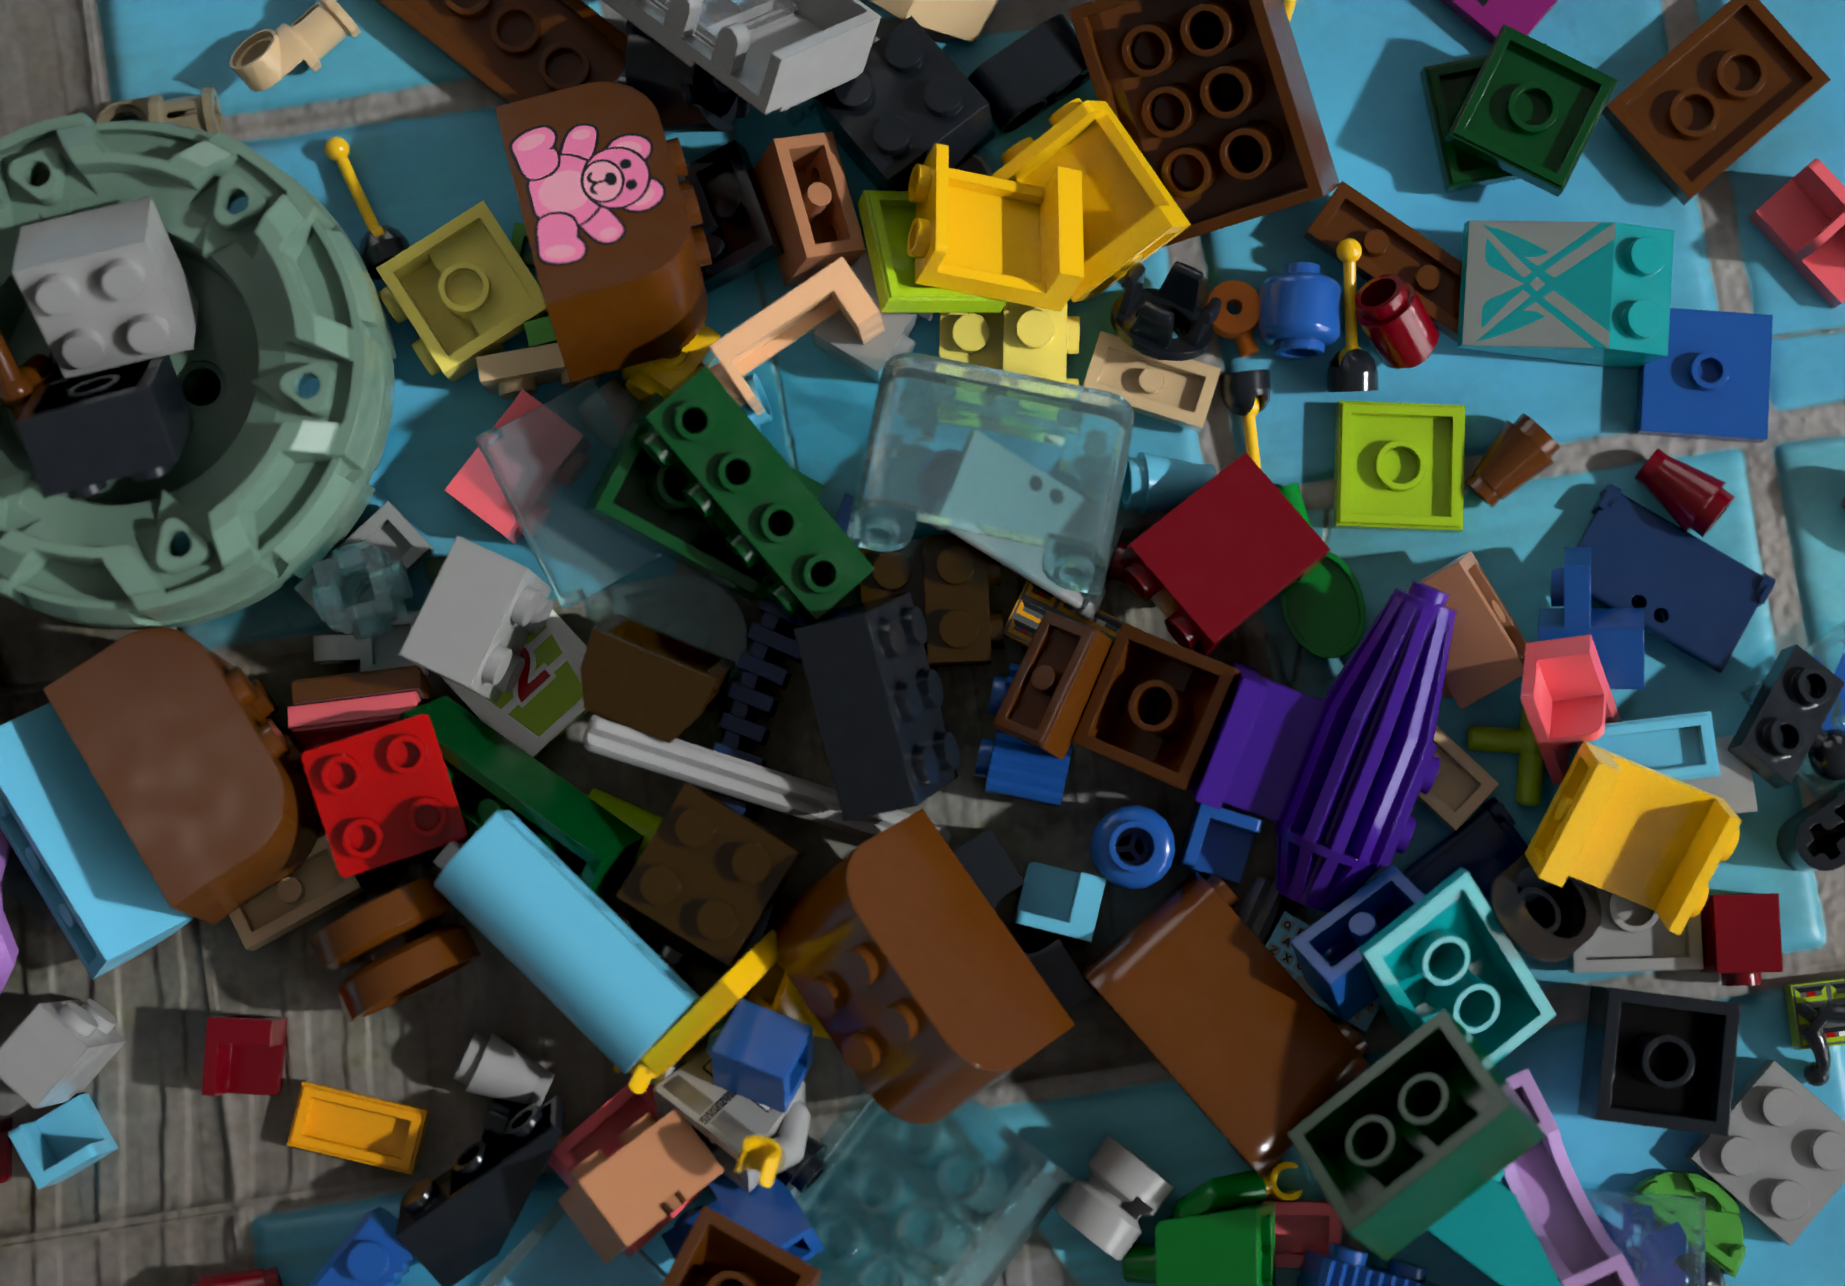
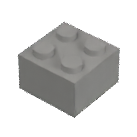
[12,196,198,379]
[399,536,553,703]

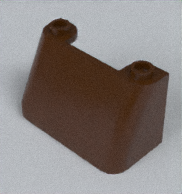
[1080,872,1370,1177]

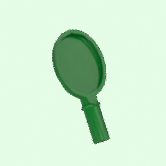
[1278,483,1366,659]

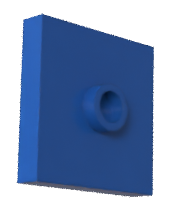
[1635,308,1773,443]

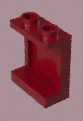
[1120,452,1330,656]

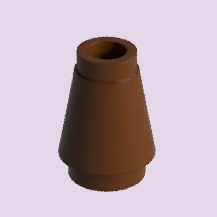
[1465,413,1560,508]

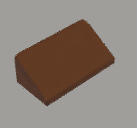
[991,610,1114,759]

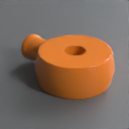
[1203,280,1260,358]

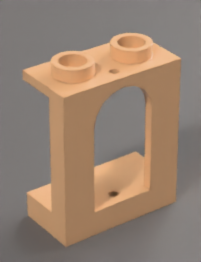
[709,256,885,416]

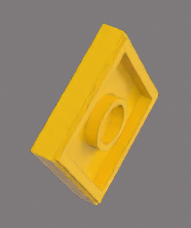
[640,929,780,1076]

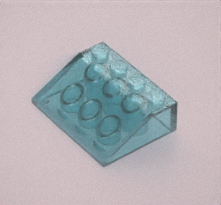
[794,1097,1075,1286]

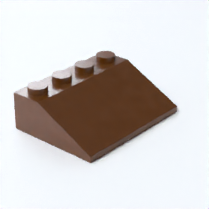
[1068,0,1340,247]

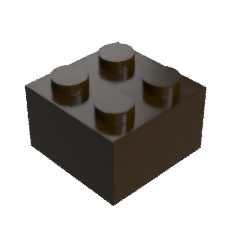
[616,783,805,966]

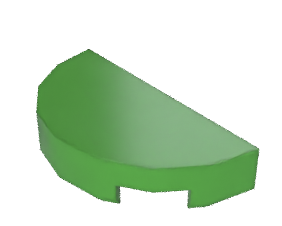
[1624,1170,1746,1278]

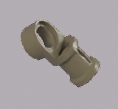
[96,86,225,134]

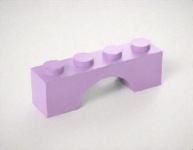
[1501,1068,1639,1286]

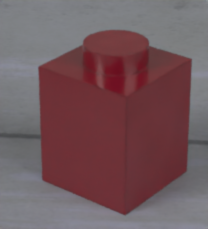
[1700,893,1783,986]

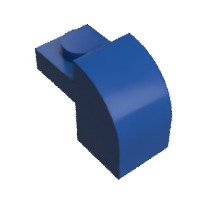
[1538,547,1644,689]
[661,1173,825,1261]

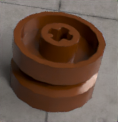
[309,874,481,1022]

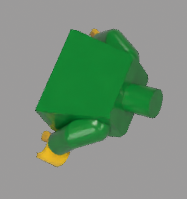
[1122,1161,1303,1286]

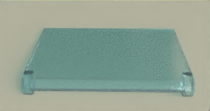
[475,379,663,608]

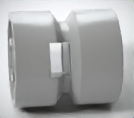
[1053,1135,1176,1261]

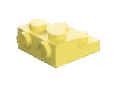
[376,200,548,383]
[938,302,1080,434]

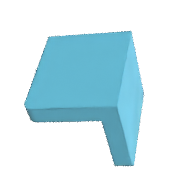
[1013,862,1106,942]
[8,1093,119,1189]

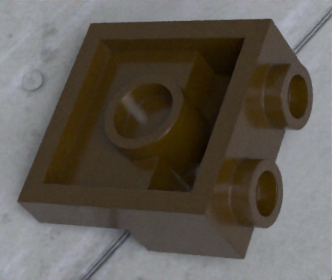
[859,534,1004,667]

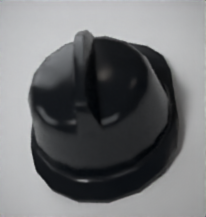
[1490,855,1602,964]

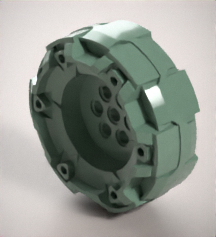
[0,112,397,630]

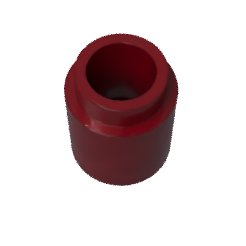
[1355,274,1439,369]

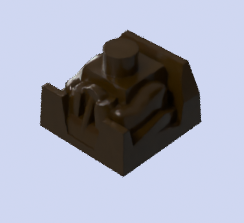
[581,614,736,744]

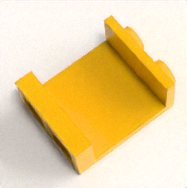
[1525,741,1742,935]

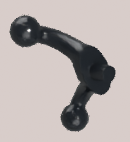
[1797,1000,1845,1086]

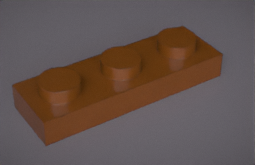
[1304,181,1462,342]

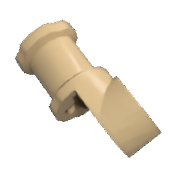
[229,0,361,92]

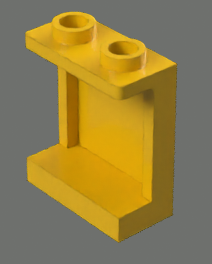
[991,98,1191,302]
[907,143,1084,312]

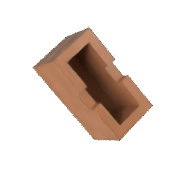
[557,1109,725,1265]

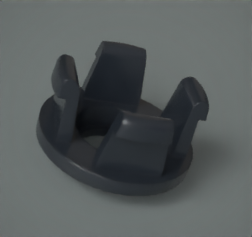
[1110,261,1222,361]

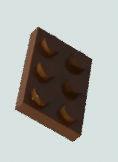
[1602,0,1831,206]

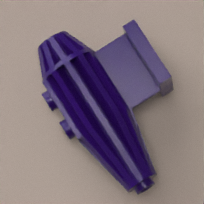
[1191,580,1457,913]

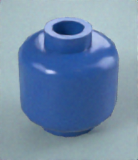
[1258,262,1342,359]
[1089,805,1175,890]

